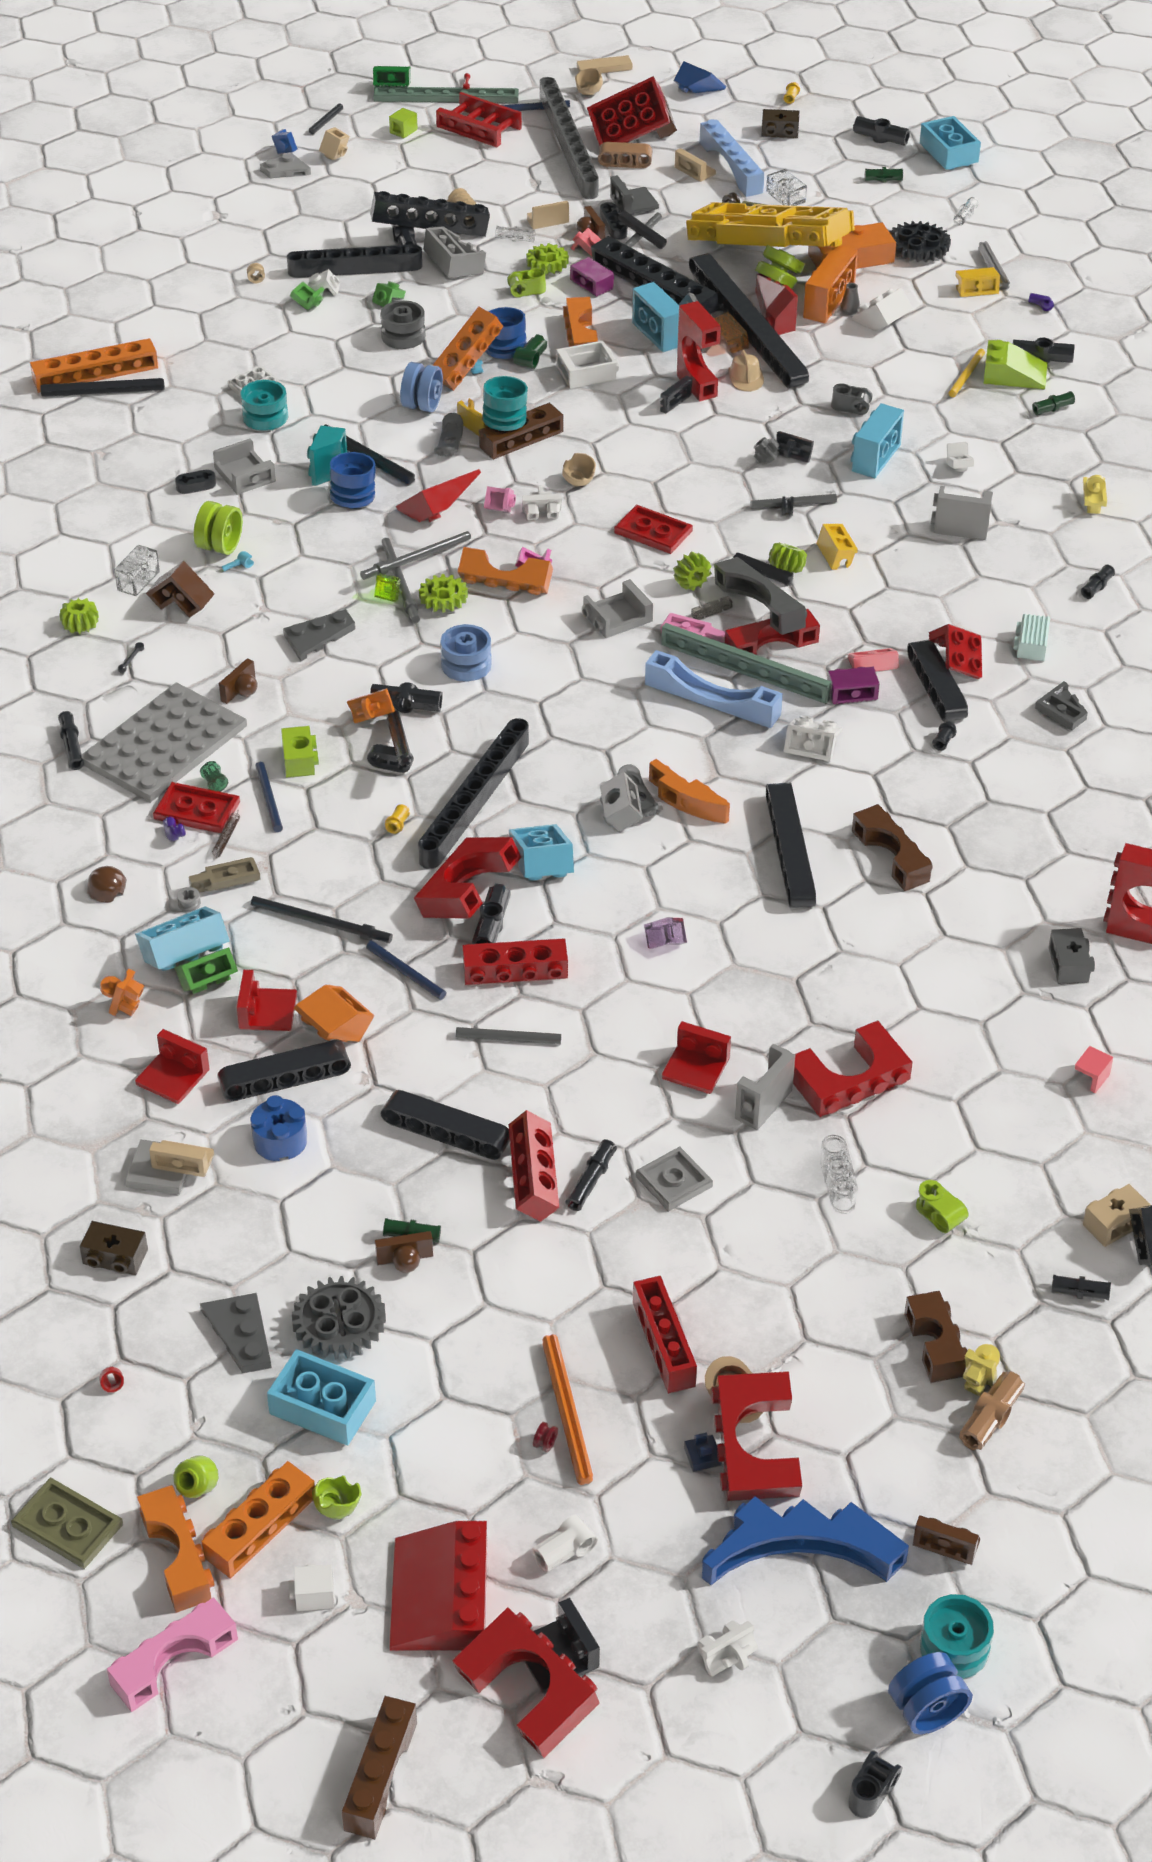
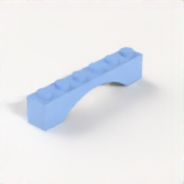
[699,119,764,197]
[645,650,783,728]

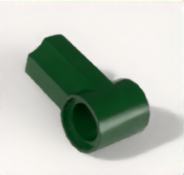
[513,334,547,369]

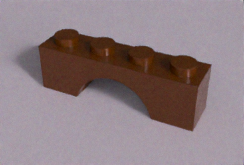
[852,804,933,891]
[342,1696,417,1839]

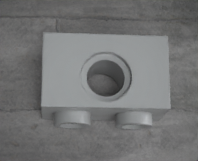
[600,772,643,832]

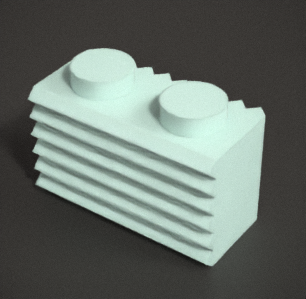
[1013,613,1050,661]

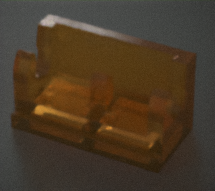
[714,312,750,353]

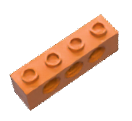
[433,306,503,391]
[201,1461,315,1579]

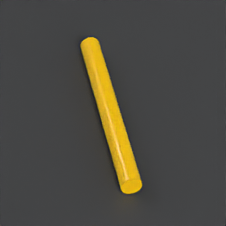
[948,348,985,397]

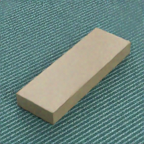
[577,55,633,73]

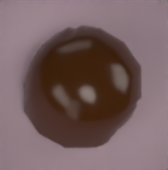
[87,866,127,903]

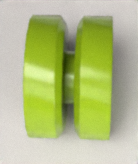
[755,245,805,290]
[193,501,243,555]

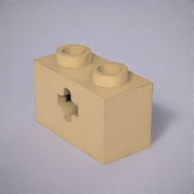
[1083,1184,1151,1247]

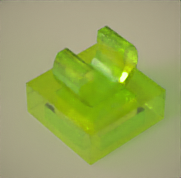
[374,574,400,602]

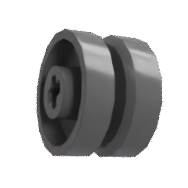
[380,300,426,349]

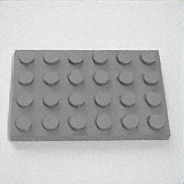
[81,682,247,803]

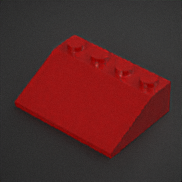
[587,76,670,154]
[390,1521,488,1651]

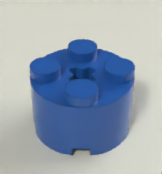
[250,1095,307,1161]

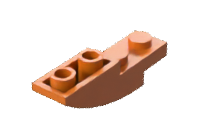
[649,759,730,824]

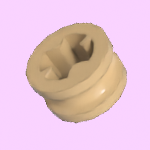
[247,263,265,284]

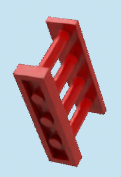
[436,92,522,147]

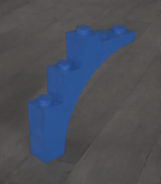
[702,1496,909,1585]

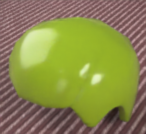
[312,1475,362,1520]

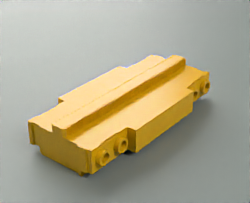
[686,202,855,247]

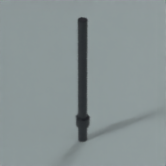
[251,896,393,944]

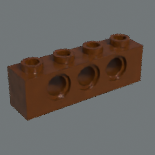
[479,402,564,460]

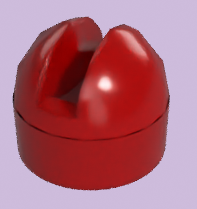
[99,1366,124,1393]

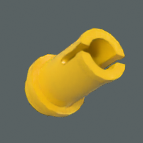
[783,82,800,104]
[385,804,410,834]

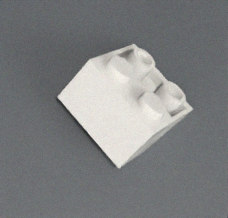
[852,288,913,331]

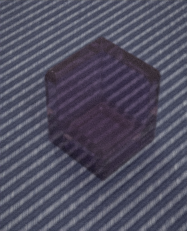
[644,917,687,949]

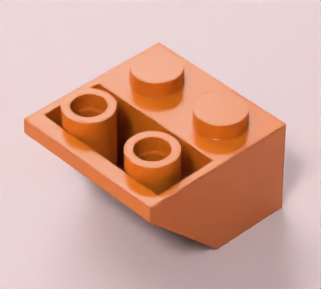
[294,985,375,1042]

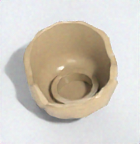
[575,68,603,95]
[562,453,596,487]

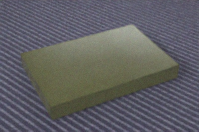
[11,1477,123,1569]

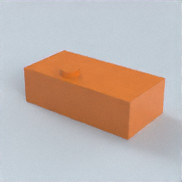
[808,222,896,269]
[803,245,858,324]

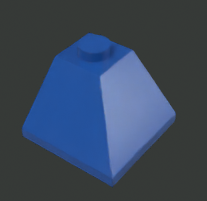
[673,61,727,93]

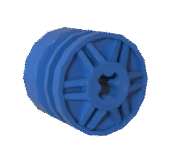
[485,307,527,359]
[330,452,375,508]

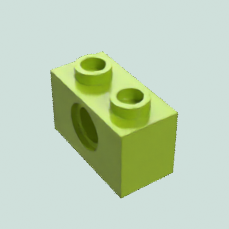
[281,726,319,778]

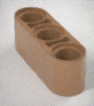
[598,142,653,168]

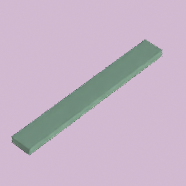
[373,86,519,103]
[661,623,831,704]

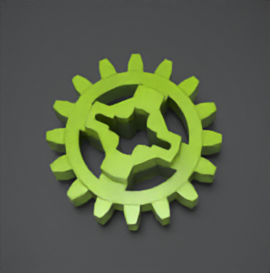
[526,243,569,274]
[419,574,468,613]

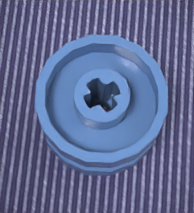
[400,362,443,413]
[440,624,492,682]

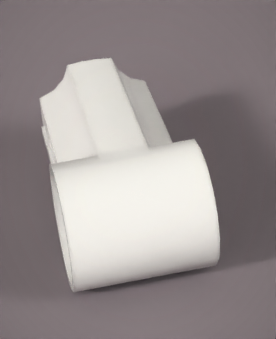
[532,1515,598,1572]

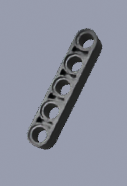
[907,639,968,722]
[217,1040,351,1101]
[380,1090,510,1160]

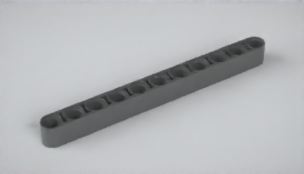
[540,77,599,199]

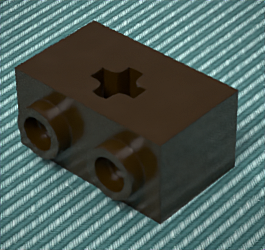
[761,109,800,138]
[79,1221,148,1275]

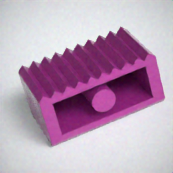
[570,257,614,297]
[827,666,880,705]

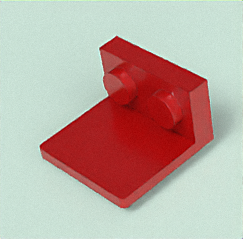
[929,624,982,679]
[237,969,297,1031]
[662,1021,731,1094]
[135,1029,210,1104]

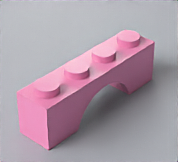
[107,1597,238,1712]

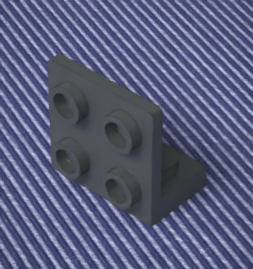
[610,175,659,215]

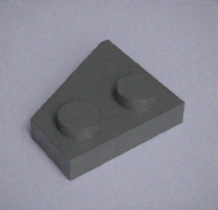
[1035,681,1088,730]

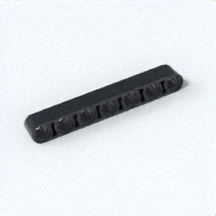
[287,244,423,278]
[766,782,816,908]

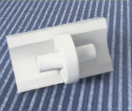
[522,485,562,520]
[698,1620,758,1677]

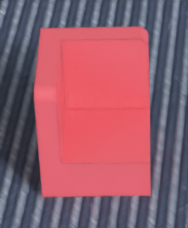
[1075,1046,1113,1093]

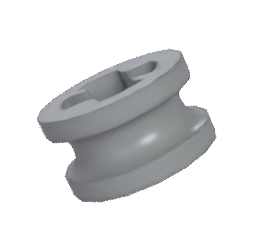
[177,887,201,912]

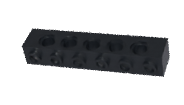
[370,191,490,237]

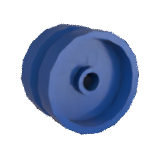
[888,1652,973,1735]

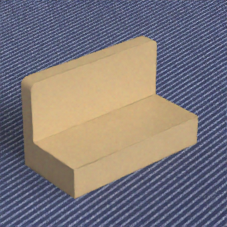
[675,148,716,182]
[527,201,569,229]
[149,1140,214,1177]

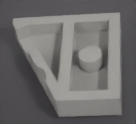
[260,153,311,178]

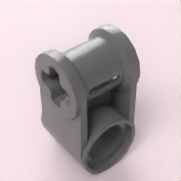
[831,383,873,415]

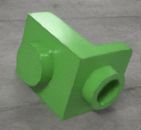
[372,281,406,307]
[290,282,325,311]

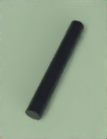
[309,103,343,135]

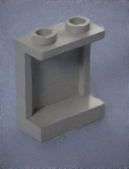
[213,439,276,495]
[931,486,993,540]
[581,579,653,638]
[735,1044,795,1130]

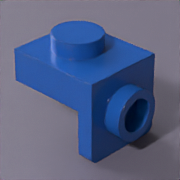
[271,129,298,154]

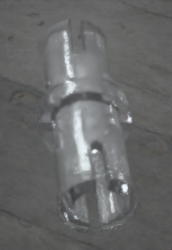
[953,197,979,226]
[495,225,536,243]

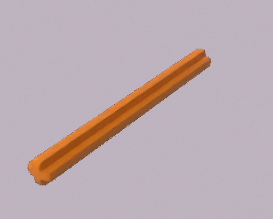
[542,1334,593,1485]

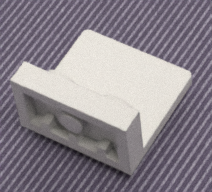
[783,716,842,761]

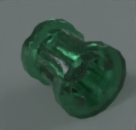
[200,761,228,792]

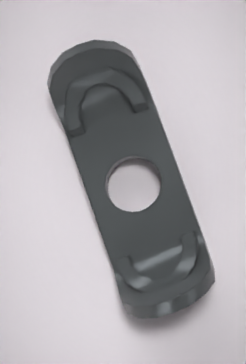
[434,413,463,456]
[617,764,663,817]

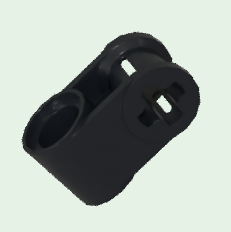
[848,1750,903,1818]

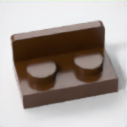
[913,1515,980,1565]

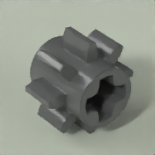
[753,437,779,464]

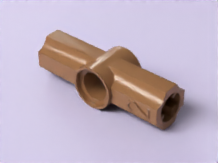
[959,1371,1025,1451]

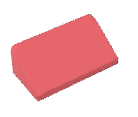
[847,648,899,672]

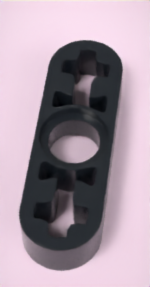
[600,202,628,240]

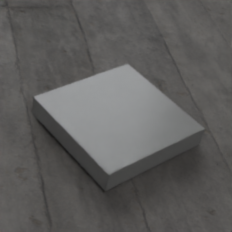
[125,1139,187,1195]
[636,1146,713,1212]

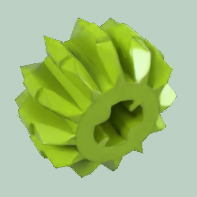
[768,542,807,573]
[673,551,712,591]
[59,597,99,634]

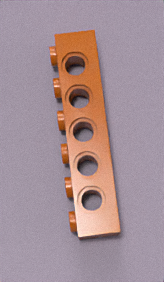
[30,338,158,393]

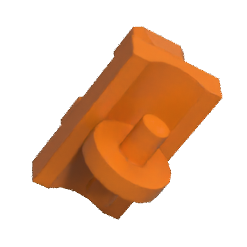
[347,689,395,724]
[100,968,145,1016]

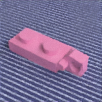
[661,613,725,643]

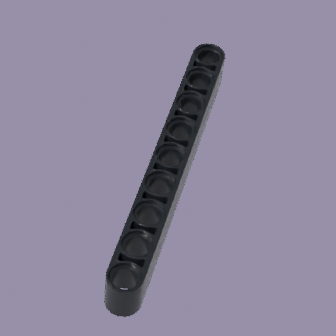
[418,718,529,869]

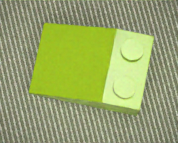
[983,340,1047,389]

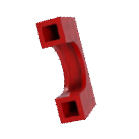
[677,301,721,402]
[414,837,521,919]
[1103,843,1152,944]
[793,1020,913,1118]
[711,1371,803,1501]
[452,1607,600,1758]

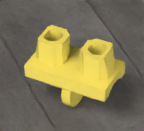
[1083,475,1107,514]
[963,1344,1000,1396]

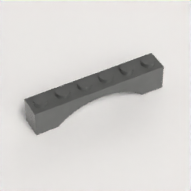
[714,557,807,635]

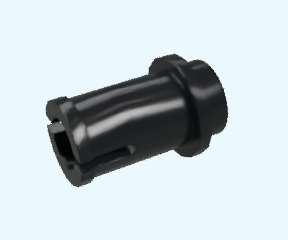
[932,721,957,751]

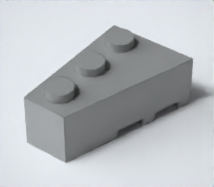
[423,227,486,279]

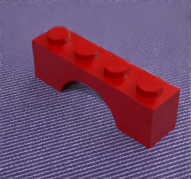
[724,609,820,655]

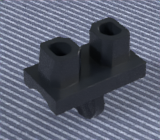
[776,431,814,463]

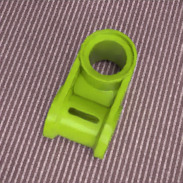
[507,268,546,297]
[916,1180,969,1234]

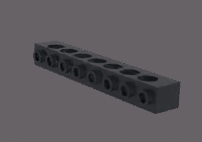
[591,236,719,315]

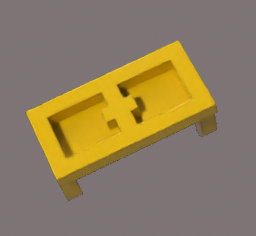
[955,267,1000,297]
[457,398,487,436]
[816,524,858,570]

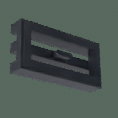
[660,376,692,414]

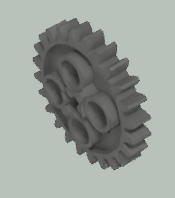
[292,1276,386,1360]

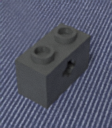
[1048,928,1095,984]

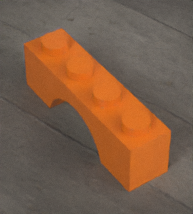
[563,297,598,347]
[458,547,553,595]
[137,1485,215,1613]

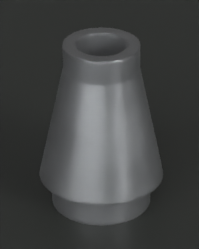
[840,283,860,315]

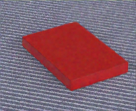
[614,504,693,554]
[153,782,240,834]

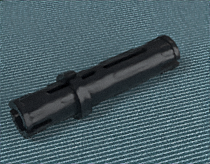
[58,711,84,770]
[565,1139,617,1211]

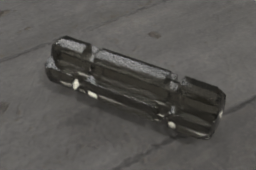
[691,596,733,620]

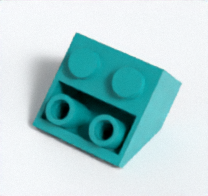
[307,425,347,486]

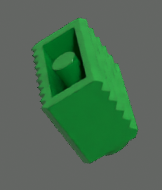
[373,66,411,87]

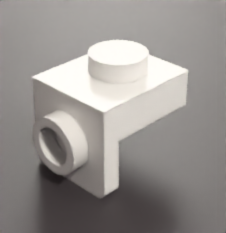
[308,269,340,296]
[946,442,974,471]

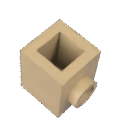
[319,127,350,160]

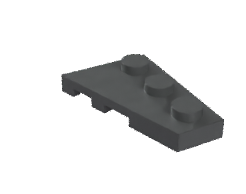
[283,609,355,661]
[200,1293,272,1373]

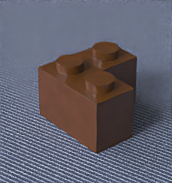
[146,561,215,618]

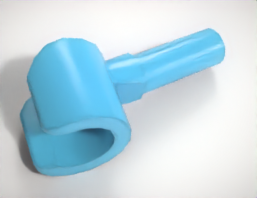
[471,359,483,375]
[221,551,254,571]

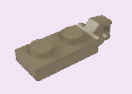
[188,857,261,893]

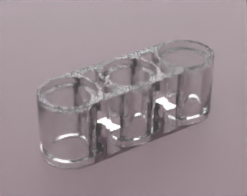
[820,1135,858,1214]

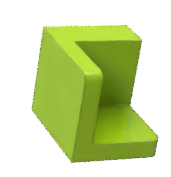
[389,108,418,139]

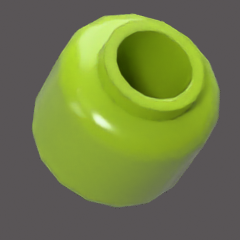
[173,1455,219,1498]

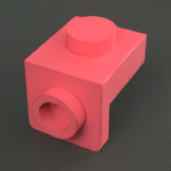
[571,228,601,256]

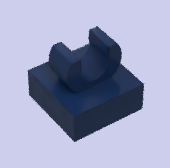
[684,1432,722,1472]

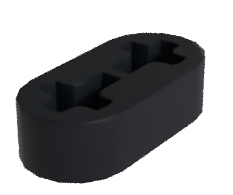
[175,470,216,494]
[367,744,414,773]

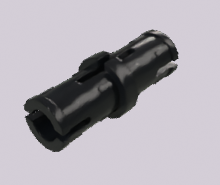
[1081,564,1115,599]
[1051,1274,1111,1301]

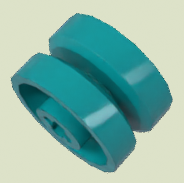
[240,379,289,431]
[920,1594,994,1679]

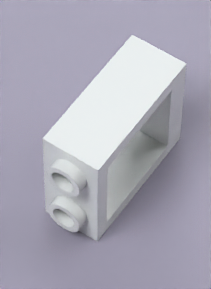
[556,340,619,389]

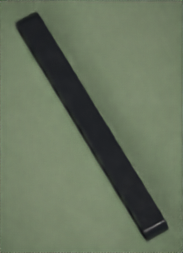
[689,253,809,388]

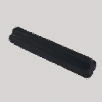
[618,210,667,249]
[733,552,794,585]

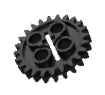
[889,221,951,262]

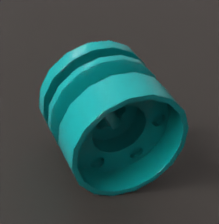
[482,376,528,431]

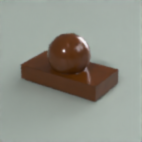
[576,206,605,240]
[219,658,258,704]
[375,1231,433,1273]

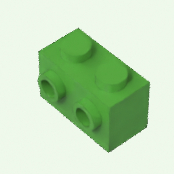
[174,947,238,994]

